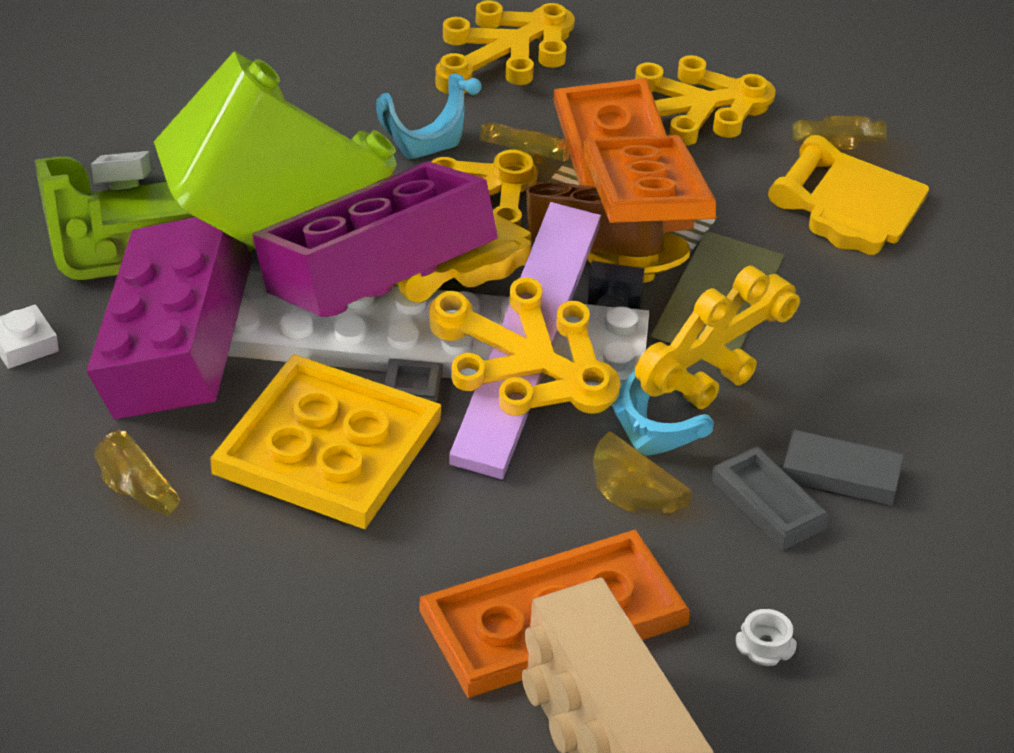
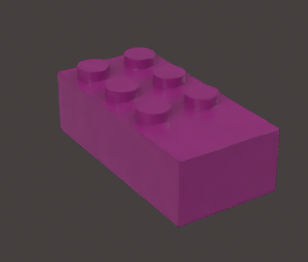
[252,161,498,317]
[86,217,253,419]

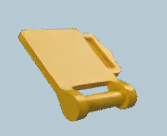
[768,135,929,255]
[395,213,533,303]

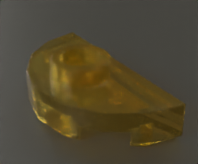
[793,116,887,150]
[479,121,571,164]
[94,430,181,516]
[593,431,692,514]

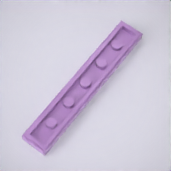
[449,202,601,480]

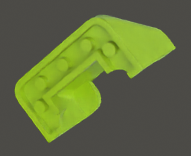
[154,51,397,249]
[35,156,254,280]

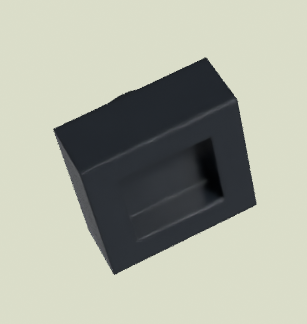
[588,261,645,310]

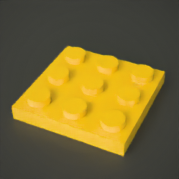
[210,354,441,529]

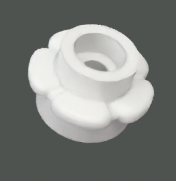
[736,609,797,666]

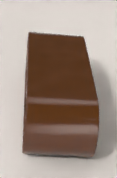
[526,182,664,257]

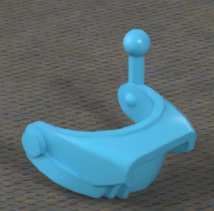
[376,73,482,159]
[612,369,714,456]

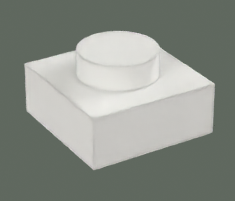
[91,151,151,190]
[0,304,59,369]

